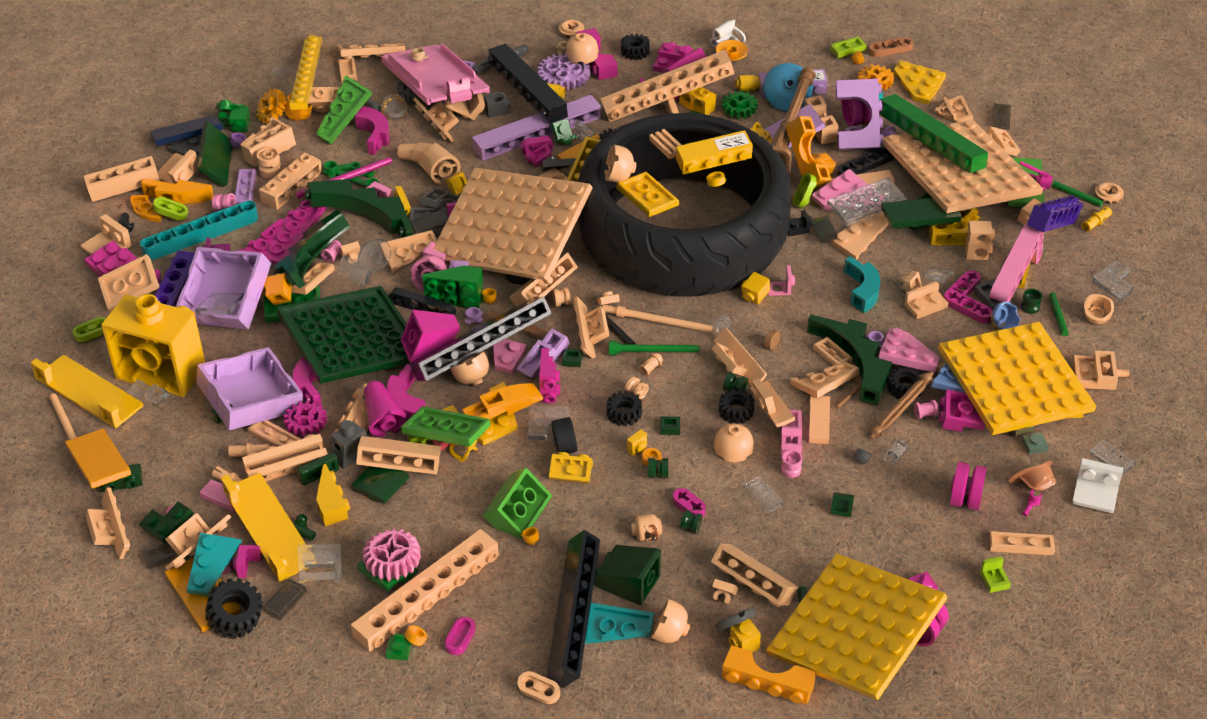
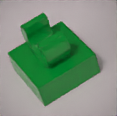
[386,634,412,661]

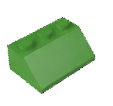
[483,467,553,539]

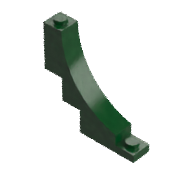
[304,179,413,238]

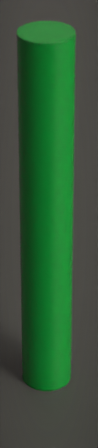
[1052,181,1103,207]
[1048,292,1069,336]

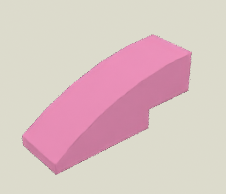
[781,410,802,459]

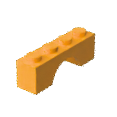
[785,116,832,189]
[722,645,816,705]

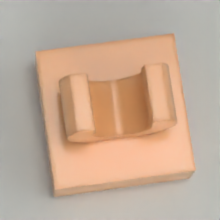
[340,241,360,265]
[899,271,922,293]
[712,579,738,604]

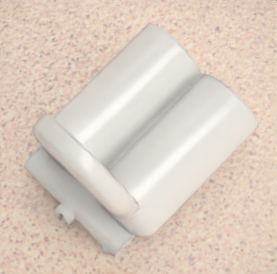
[710,20,746,48]

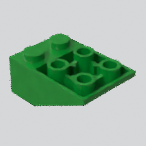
[422,266,484,308]

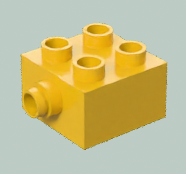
[101,294,205,397]

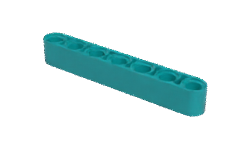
[140,201,258,261]

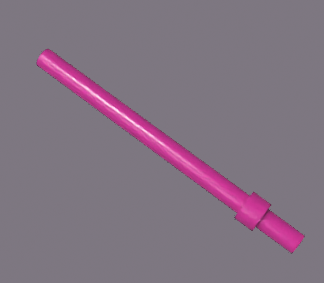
[295,157,392,199]

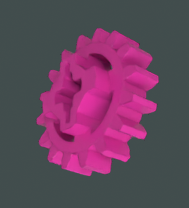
[284,400,327,438]

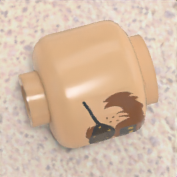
[631,514,662,542]

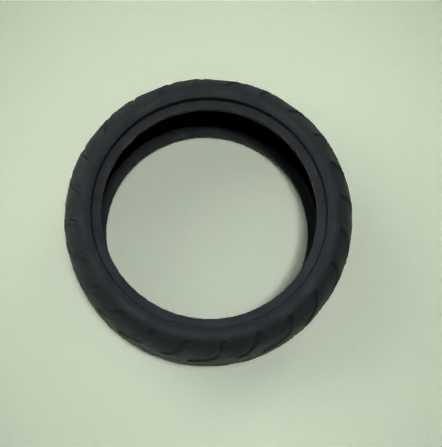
[578,113,791,296]

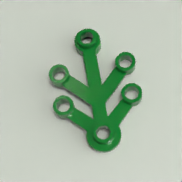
[322,161,379,188]

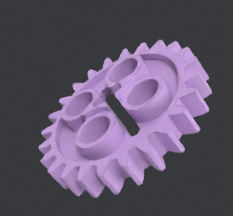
[537,53,590,91]

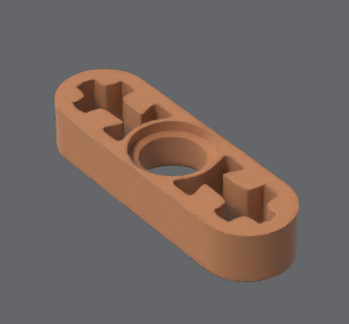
[869,37,914,57]

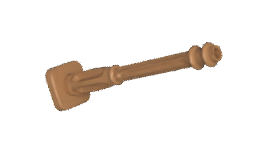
[771,67,816,174]

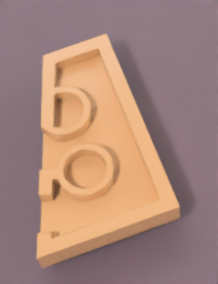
[790,362,860,398]

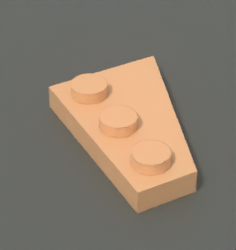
[381,230,437,273]

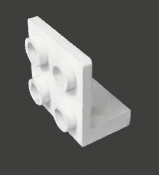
[1072,458,1124,513]

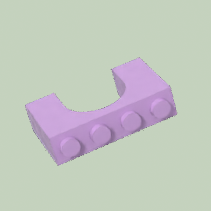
[835,79,883,151]

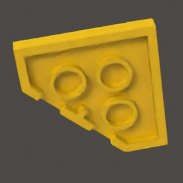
[894,60,946,105]

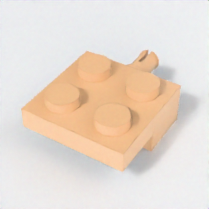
[1073,351,1129,390]

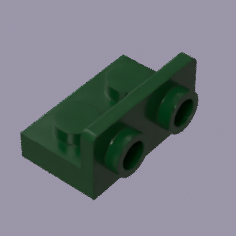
[100,464,143,492]

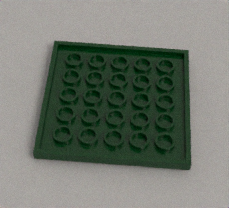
[277,286,410,384]

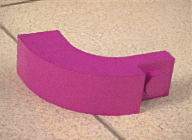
[355,106,390,155]
[293,357,321,406]
[387,364,426,421]

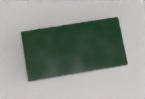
[197,121,232,187]
[881,198,962,229]

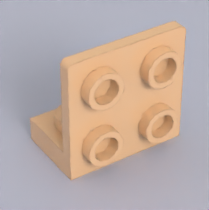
[81,214,132,255]

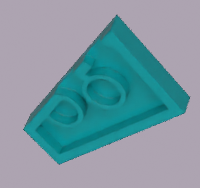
[187,533,242,596]
[585,603,655,644]

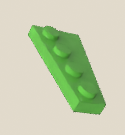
[316,75,372,145]

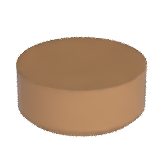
[764,330,780,350]

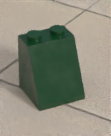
[595,545,661,606]

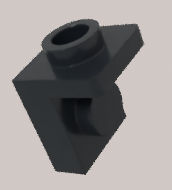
[788,210,812,237]

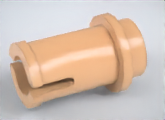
[639,353,663,376]

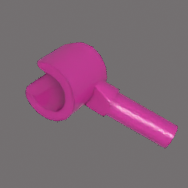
[1022,490,1042,516]

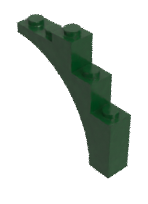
[273,209,351,289]
[807,314,892,406]

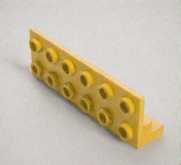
[31,355,143,429]
[221,473,317,582]

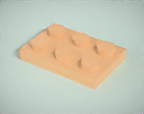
[98,254,160,311]

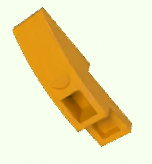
[141,179,214,204]
[462,383,543,419]

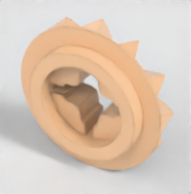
[559,20,584,37]
[1095,182,1124,204]

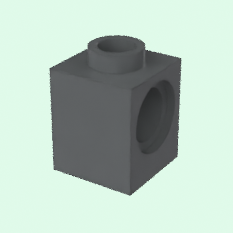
[484,91,510,117]

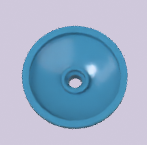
[763,63,813,111]

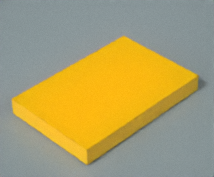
[616,172,679,217]

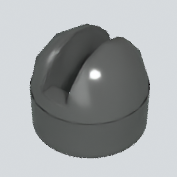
[855,448,872,464]

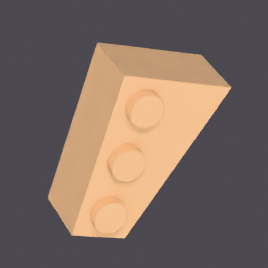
[240,117,296,167]

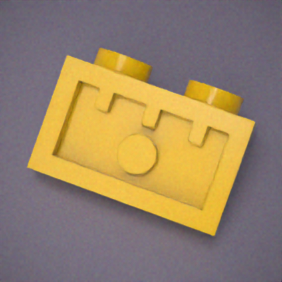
[549,452,593,484]

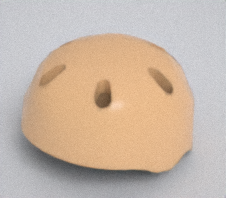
[1083,294,1114,324]

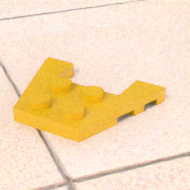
[442,382,518,445]

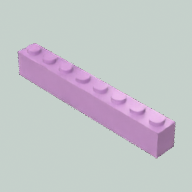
[472,95,601,161]

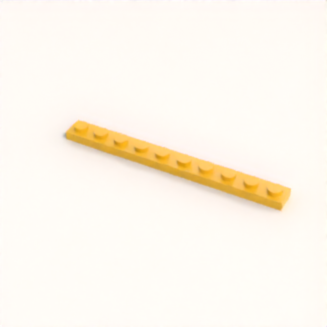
[290,35,322,110]

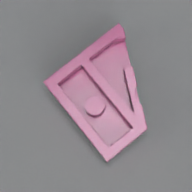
[493,339,527,375]

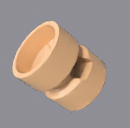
[256,147,282,179]

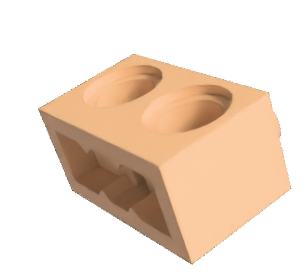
[965,221,995,260]

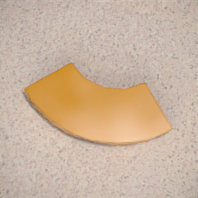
[130,195,163,222]

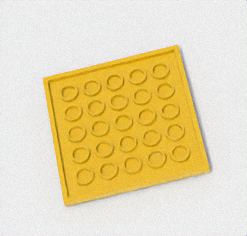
[938,322,1097,435]
[766,553,947,701]

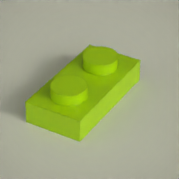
[830,36,866,58]

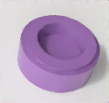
[229,132,247,149]

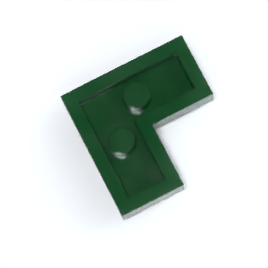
[138,501,194,544]

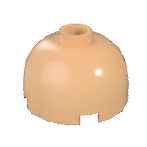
[566,33,599,64]
[605,145,636,182]
[450,351,489,386]
[714,423,754,462]
[651,599,690,644]

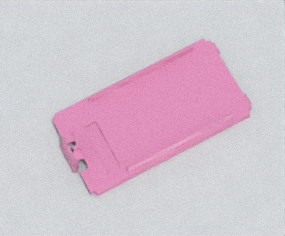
[381,43,490,105]

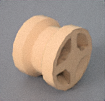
[552,287,571,307]
[624,377,649,399]

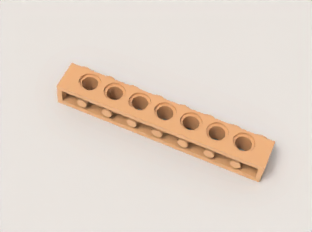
[600,50,735,122]
[351,529,499,652]

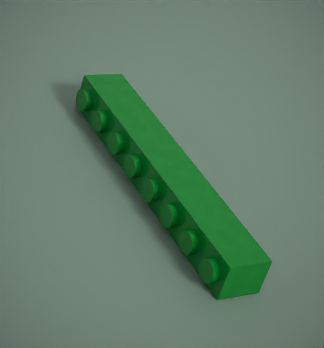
[879,94,988,174]

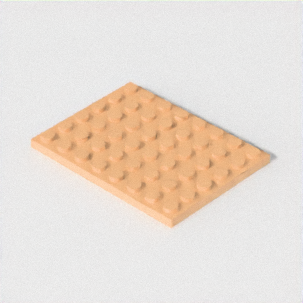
[882,120,1043,213]
[433,168,593,281]

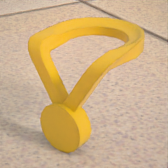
[449,440,478,463]

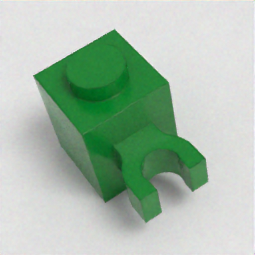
[218,107,251,132]

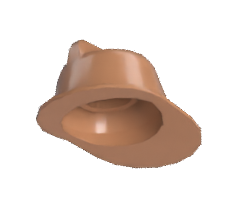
[1009,461,1056,491]

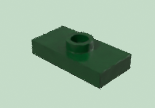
[297,452,339,486]

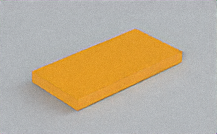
[65,428,131,488]
[164,558,241,633]

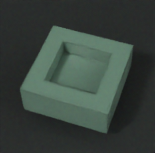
[1022,432,1049,455]

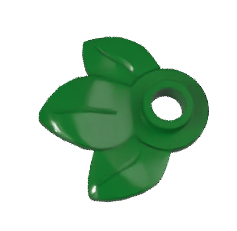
[215,100,247,112]

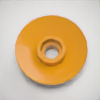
[716,40,748,61]

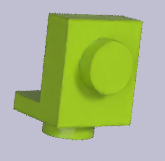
[980,556,1011,593]

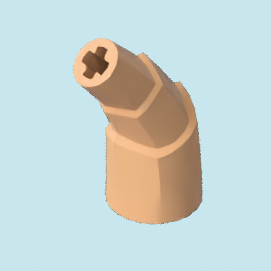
[397,142,461,185]

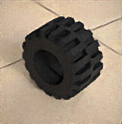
[205,578,263,639]

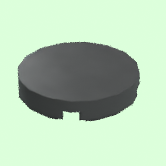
[715,607,757,632]

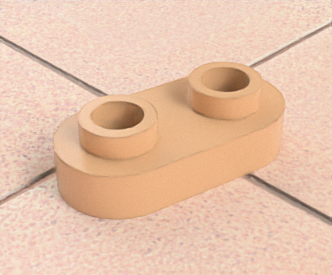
[517,671,560,704]

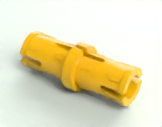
[1081,206,1112,232]

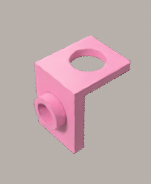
[768,265,795,296]

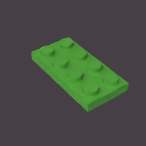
[401,406,491,447]

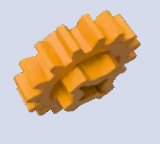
[858,64,894,90]
[256,88,287,124]

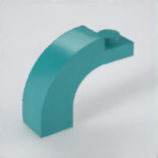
[844,256,880,313]

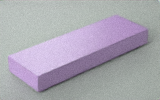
[235,169,257,204]

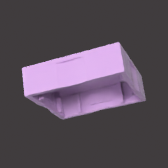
[176,247,271,330]
[196,347,303,430]

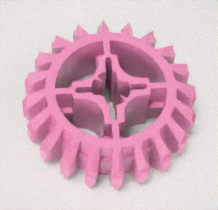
[363,528,421,581]

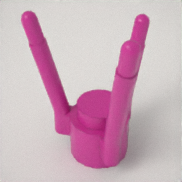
[1019,161,1053,192]

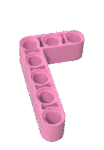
[989,224,1044,302]

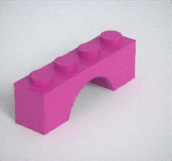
[577,28,617,80]

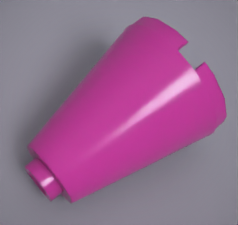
[364,381,407,437]

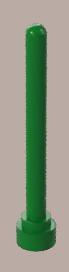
[609,340,700,356]

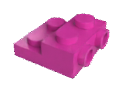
[653,42,694,73]
[84,241,137,277]
[539,348,561,403]
[938,389,985,432]

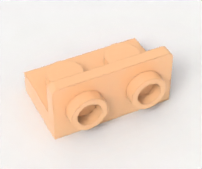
[986,126,1020,156]
[904,281,949,319]

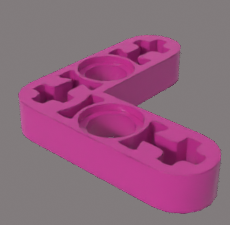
[944,270,993,323]

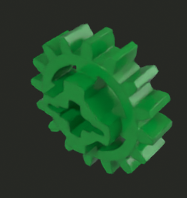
[722,91,758,119]

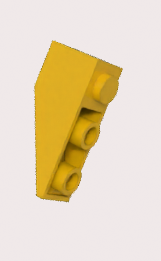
[316,464,350,527]

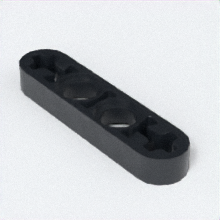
[837,146,894,176]
[388,287,457,315]

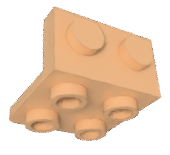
[444,93,485,120]
[157,150,198,184]

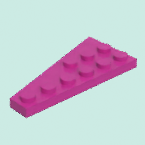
[238,200,327,265]

